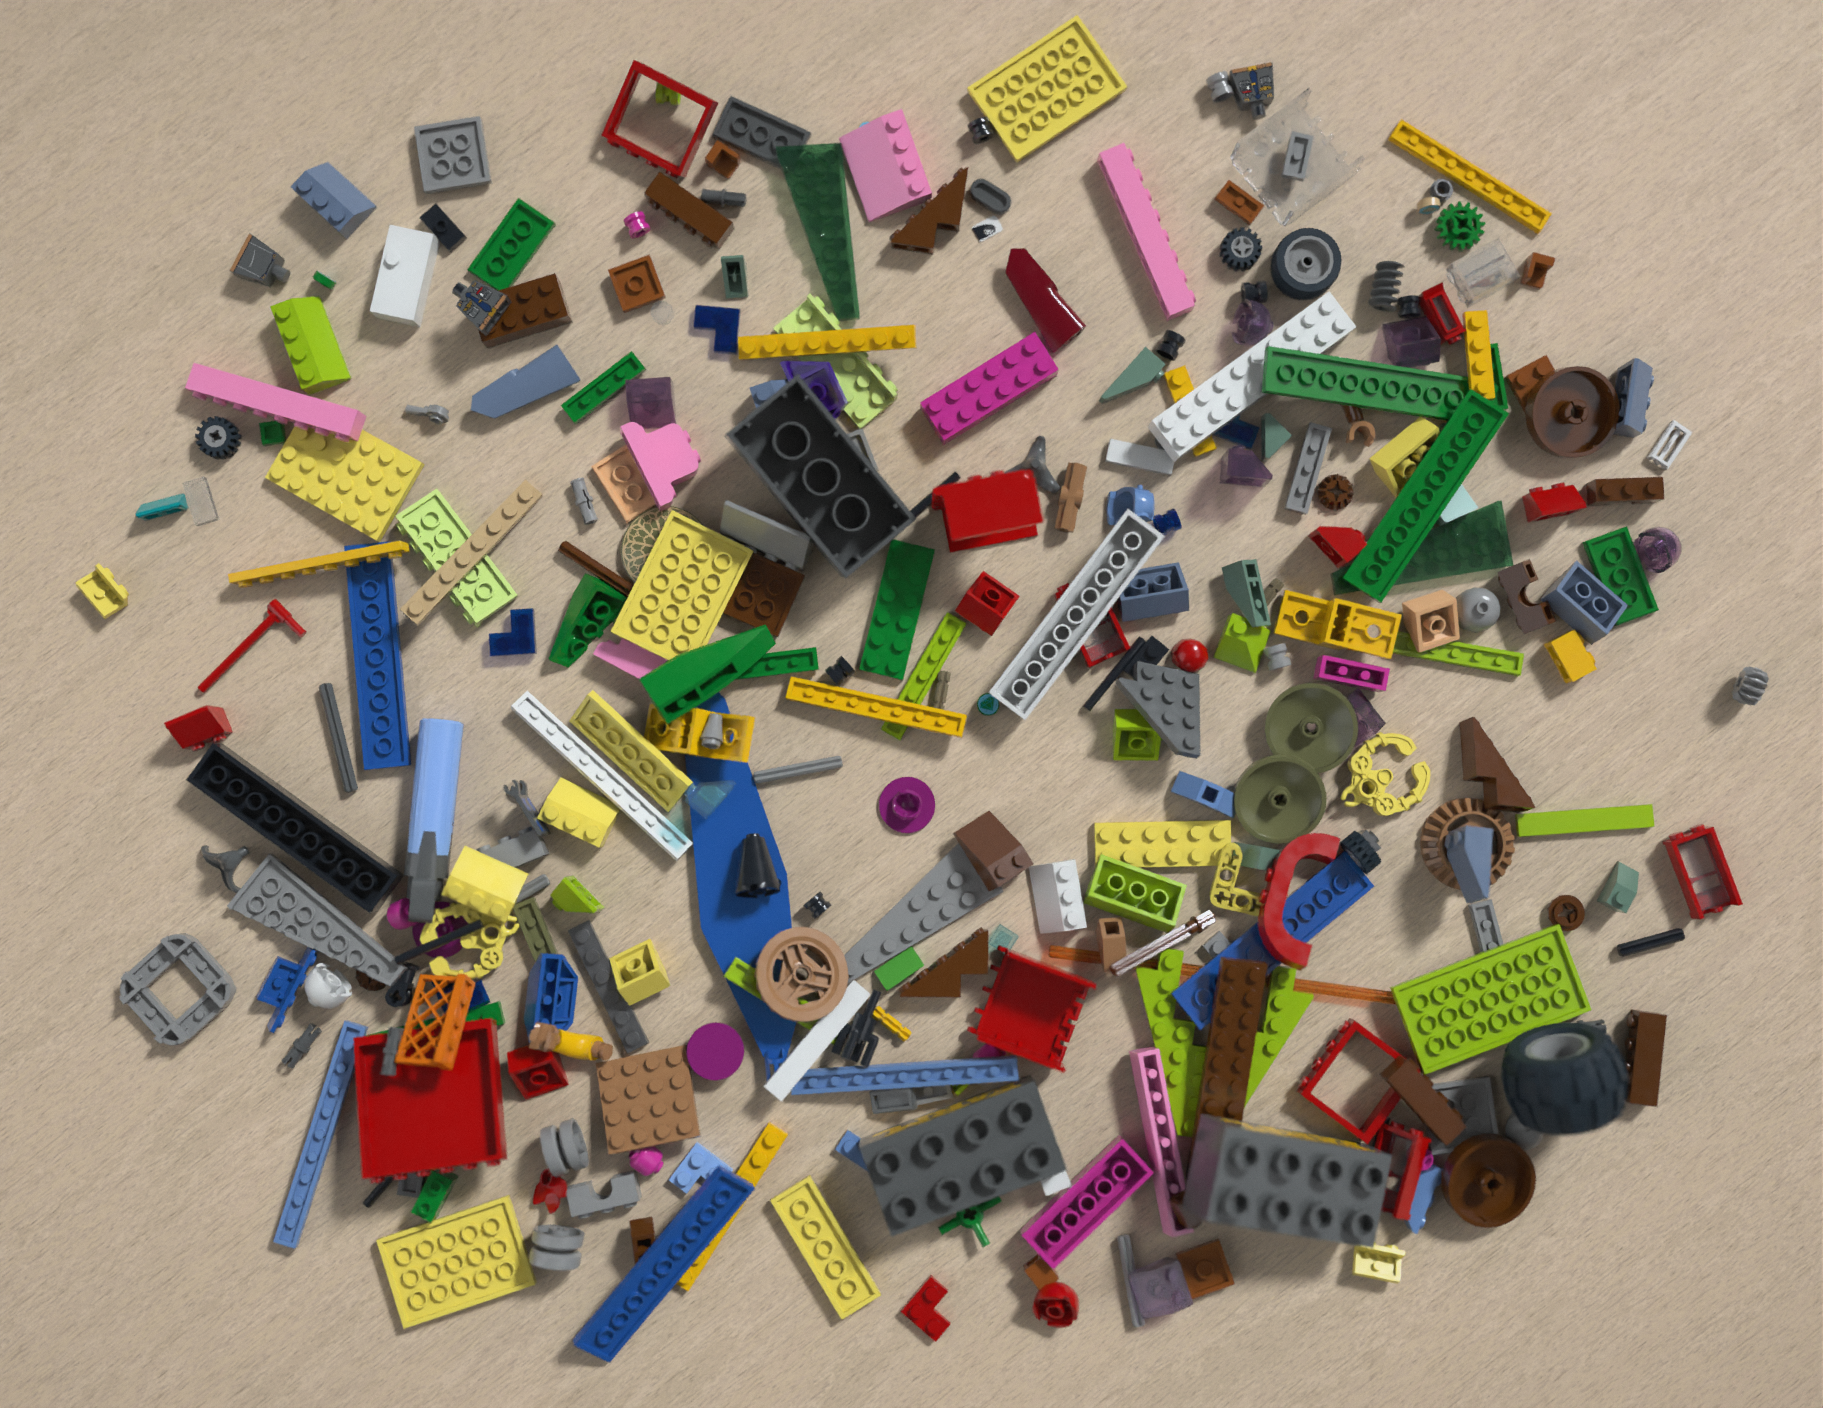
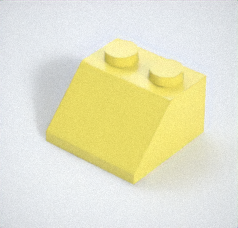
[609,939,670,1006]

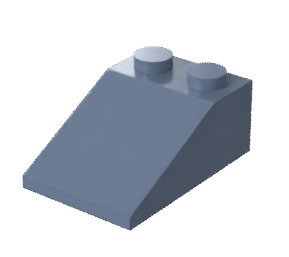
[1445,825,1493,904]

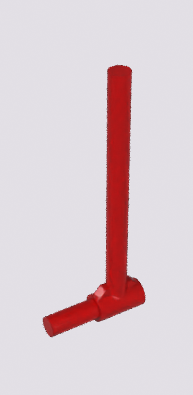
[197,599,307,693]

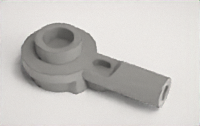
[405,405,449,424]

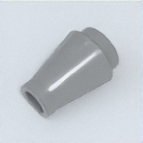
[700,713,723,749]

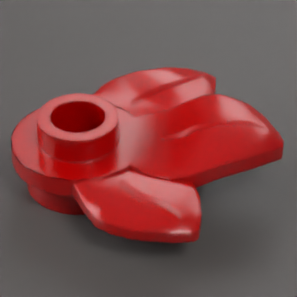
[533,1168,567,1214]

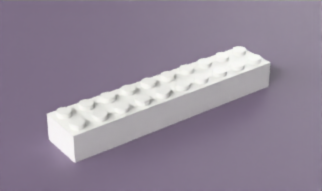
[1147,291,1356,462]
[989,509,1165,720]

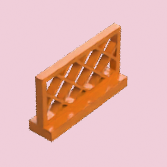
[395,974,475,1070]

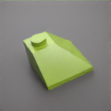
[1213,613,1271,673]
[1113,709,1161,761]
[550,875,605,913]

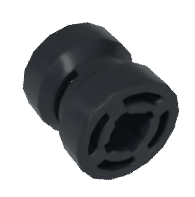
[1241,280,1268,305]
[1156,330,1186,361]
[825,656,856,687]

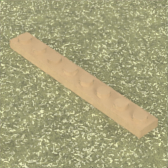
[400,480,543,626]

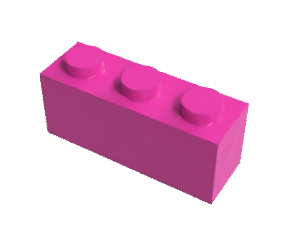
[1313,655,1390,693]

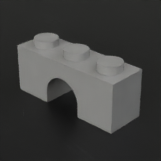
[566,1170,642,1219]

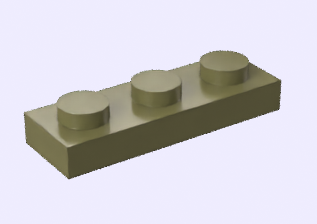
[513,897,558,962]

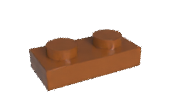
[1214,180,1264,226]

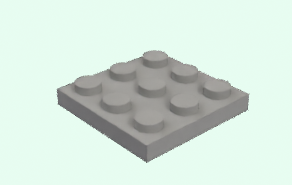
[414,116,492,194]
[1426,1076,1498,1155]

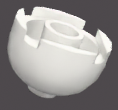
[304,963,352,1009]

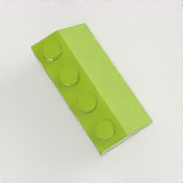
[270,296,352,395]
[1083,854,1187,933]

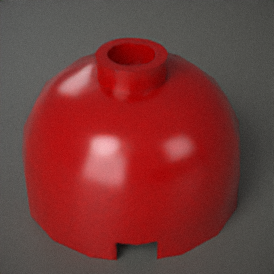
[1032,1282,1079,1328]

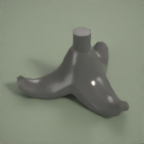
[1004,436,1060,493]
[201,845,250,893]

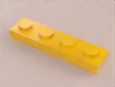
[1462,310,1495,401]
[1163,365,1216,457]

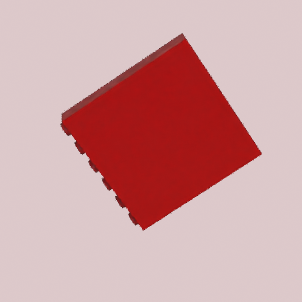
[353,1018,508,1183]

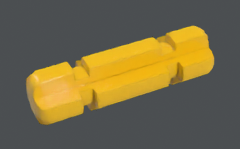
[872,1006,911,1042]

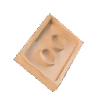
[591,445,657,524]

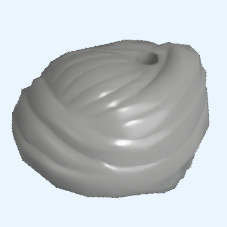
[1505,1112,1543,1150]

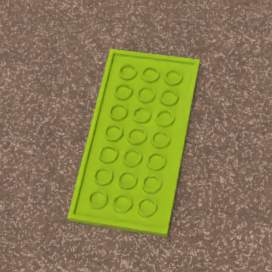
[1390,924,1591,1075]

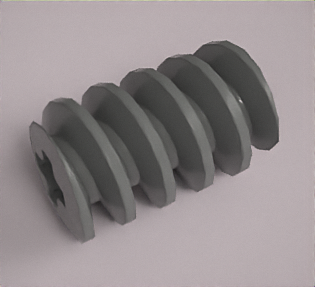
[1368,261,1404,312]

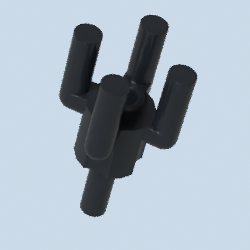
[831,989,881,1067]

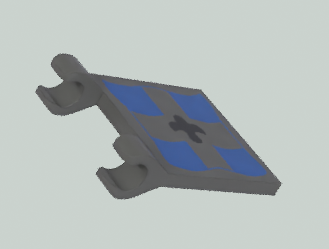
[503,779,551,836]

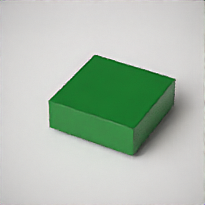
[259,421,286,446]

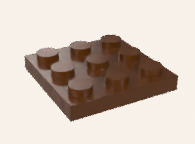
[723,553,805,637]

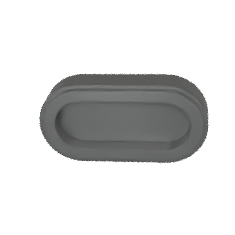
[970,179,1011,215]

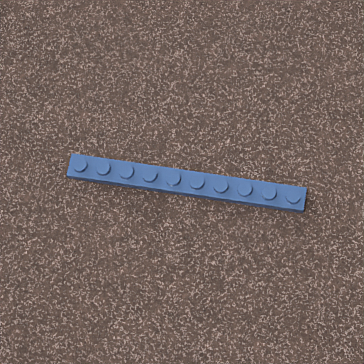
[273,1020,368,1249]
[791,1055,1019,1095]

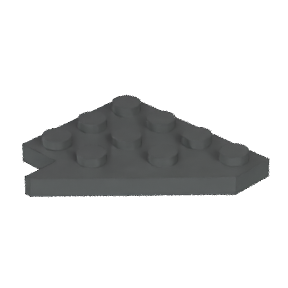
[1116,661,1201,759]

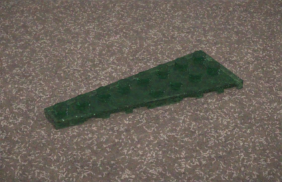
[776,143,860,321]
[1330,500,1513,596]

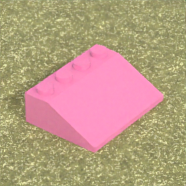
[839,109,932,222]

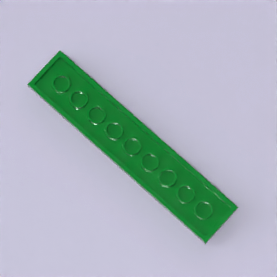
[1262,346,1469,421]
[1342,389,1509,603]

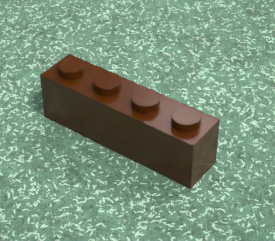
[644,171,734,250]
[1624,1009,1667,1107]
[1380,1055,1467,1146]

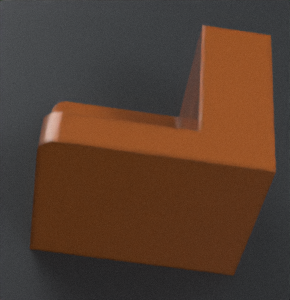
[705,140,741,179]
[1520,252,1555,289]
[1023,1254,1059,1290]

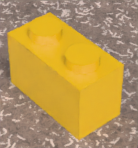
[1544,629,1597,683]

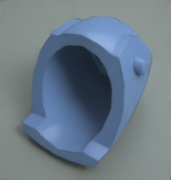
[1106,485,1155,525]

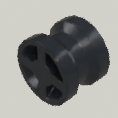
[968,117,994,144]
[1397,295,1421,319]
[803,891,832,919]

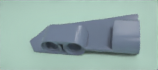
[471,344,581,419]

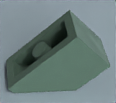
[1597,861,1639,913]

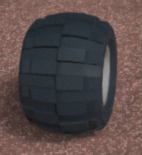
[1501,1023,1628,1136]

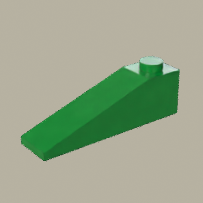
[549,573,628,667]

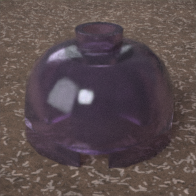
[1232,299,1273,346]
[1634,526,1682,573]

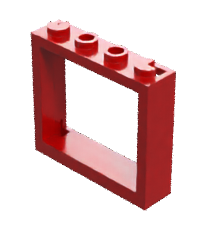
[601,60,719,179]
[1297,1018,1421,1144]

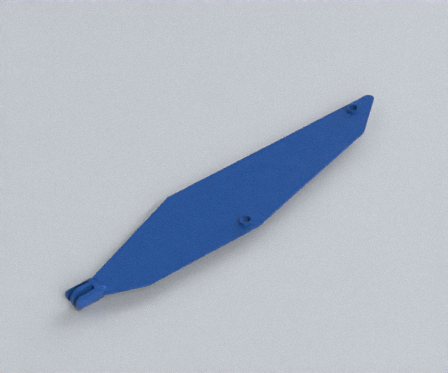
[685,692,796,1082]

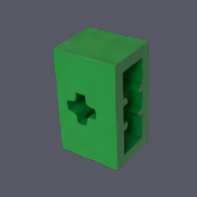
[411,1169,458,1223]

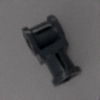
[385,962,420,1007]

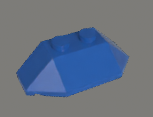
[524,953,578,1044]

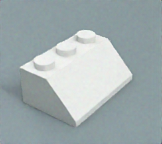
[1029,859,1087,934]

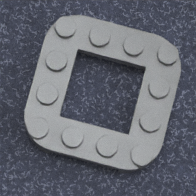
[119,933,236,1045]

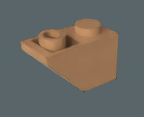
[1095,917,1126,972]

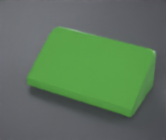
[874,946,924,991]

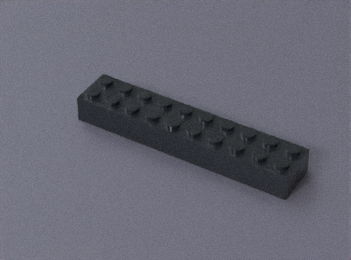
[186,743,404,913]

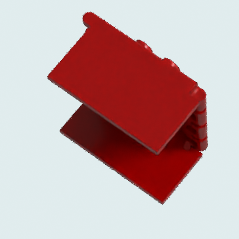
[932,469,1044,553]
[967,945,1097,1073]

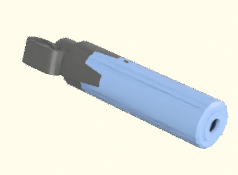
[404,718,464,923]

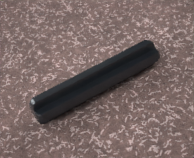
[1617,928,1685,957]

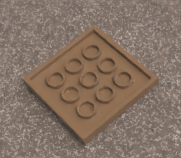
[596,1045,701,1155]

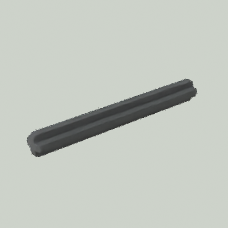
[319,683,358,792]

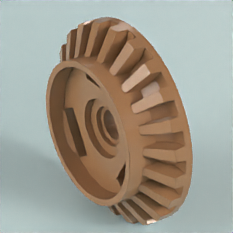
[1420,798,1515,890]
[755,927,848,1022]

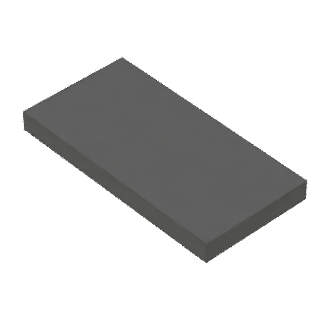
[712,96,811,174]

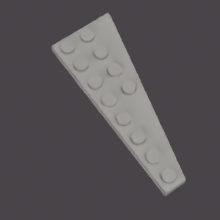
[227,853,407,986]

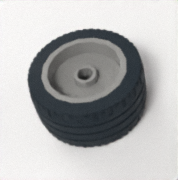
[1270,228,1342,300]

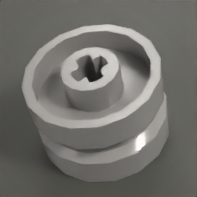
[540,1118,589,1177]
[529,1224,585,1270]

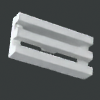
[1647,420,1692,470]

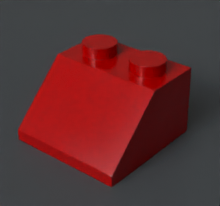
[1522,483,1587,523]
[1307,526,1367,568]
[955,571,1020,636]
[164,705,233,752]
[507,1045,569,1100]

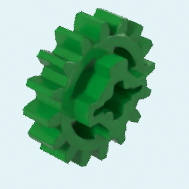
[1435,201,1486,252]

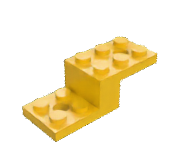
[1273,590,1402,660]
[644,704,755,763]

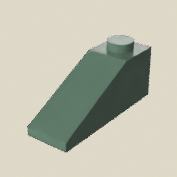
[1099,347,1166,404]
[1222,559,1271,627]

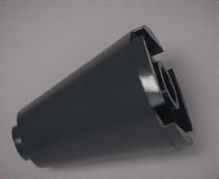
[734,833,780,898]

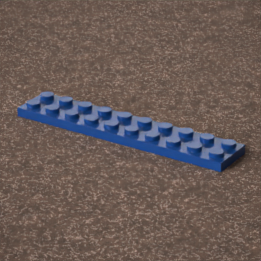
[344,541,411,770]
[1170,851,1374,1030]
[573,1165,755,1363]

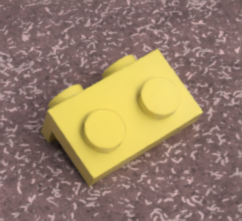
[75,563,129,619]
[1352,1243,1405,1284]

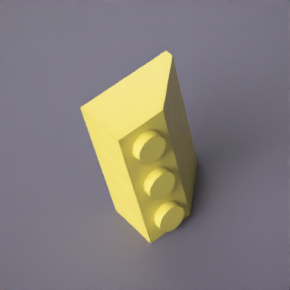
[1369,417,1440,497]
[537,777,620,847]
[441,846,528,923]

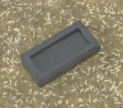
[869,1087,918,1114]

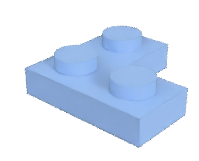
[669,1142,733,1194]

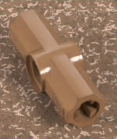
[1054,463,1087,533]

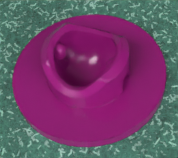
[879,777,935,833]
[412,901,469,958]
[687,1022,744,1080]

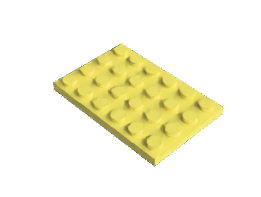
[967,15,1127,163]
[265,426,425,542]
[611,510,753,660]
[376,1195,537,1329]

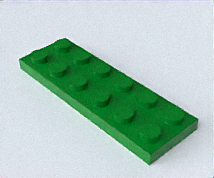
[859,539,935,680]

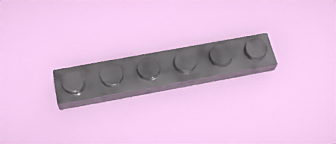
[568,920,649,1053]

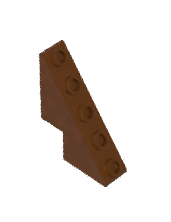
[889,167,968,255]
[1460,717,1535,813]
[898,927,988,997]

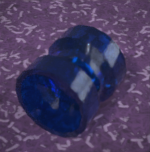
[1152,508,1182,535]

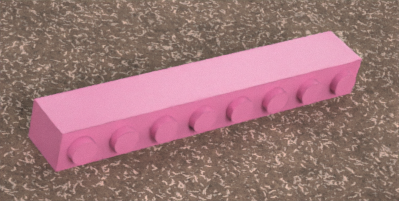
[1097,143,1196,321]
[185,363,367,442]
[1129,1046,1194,1237]

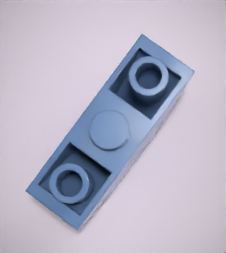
[1171,771,1236,818]
[1397,1164,1443,1234]

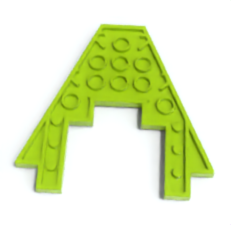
[1135,948,1314,1137]

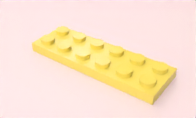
[569,690,693,812]
[1094,820,1232,867]
[770,1175,881,1320]

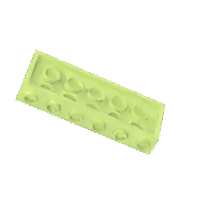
[773,294,898,429]
[395,489,518,628]

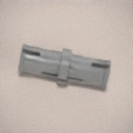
[570,478,598,525]

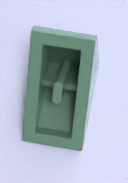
[721,255,748,299]
[1261,413,1292,462]
[1232,842,1280,871]

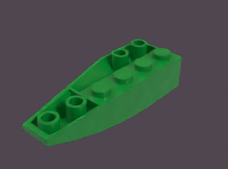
[639,625,776,724]

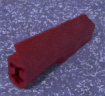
[1005,248,1086,353]

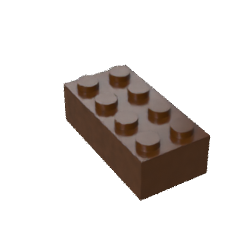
[478,273,573,348]

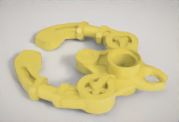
[1340,732,1430,816]
[420,903,520,979]

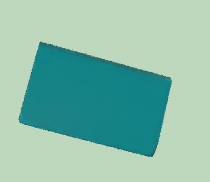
[135,493,188,521]

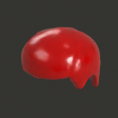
[1171,638,1208,673]

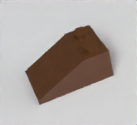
[953,811,1034,891]

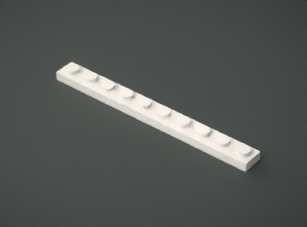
[511,691,693,861]

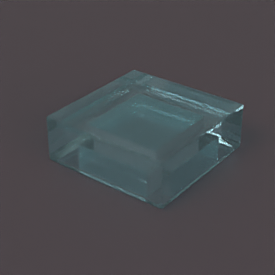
[988,924,1019,954]

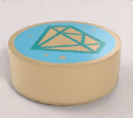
[1417,197,1441,215]

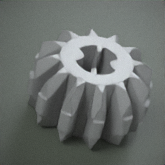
[1732,666,1769,706]

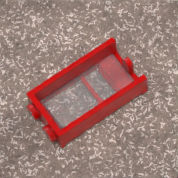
[1054,583,1130,668]
[1662,824,1743,920]
[1374,1121,1432,1220]

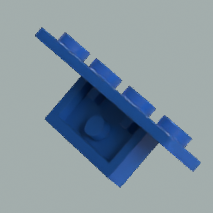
[256,947,317,1033]

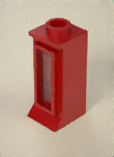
[1419,282,1466,346]

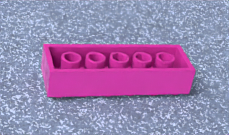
[920,332,1059,445]
[1020,1135,1154,1270]

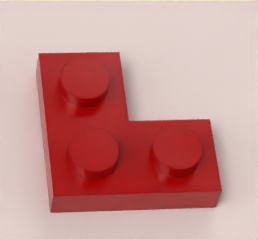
[901,1274,951,1342]

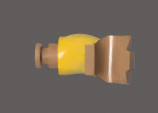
[529,1022,613,1061]

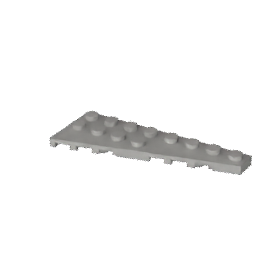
[844,843,1003,983]

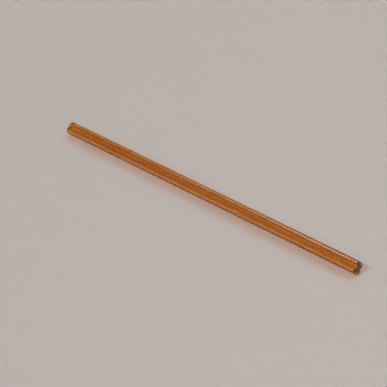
[1048,945,1396,1005]

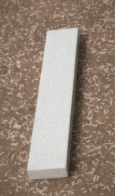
[764,979,871,1102]

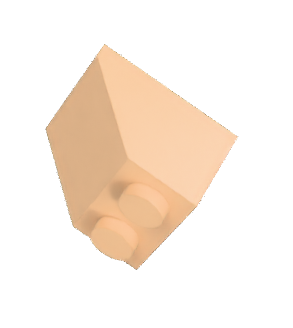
[1402,589,1460,653]

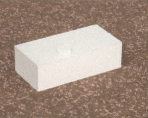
[370,225,440,327]

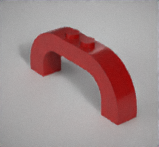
[1258,833,1341,971]

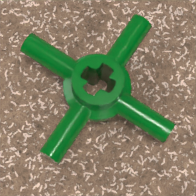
[938,1196,1002,1248]

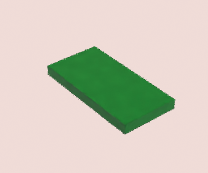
[467,198,556,291]
[1582,526,1659,626]

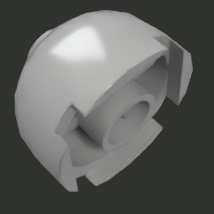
[1456,587,1501,633]

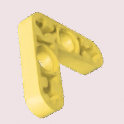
[1209,843,1261,917]

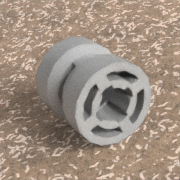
[1206,71,1234,103]
[1263,643,1292,671]

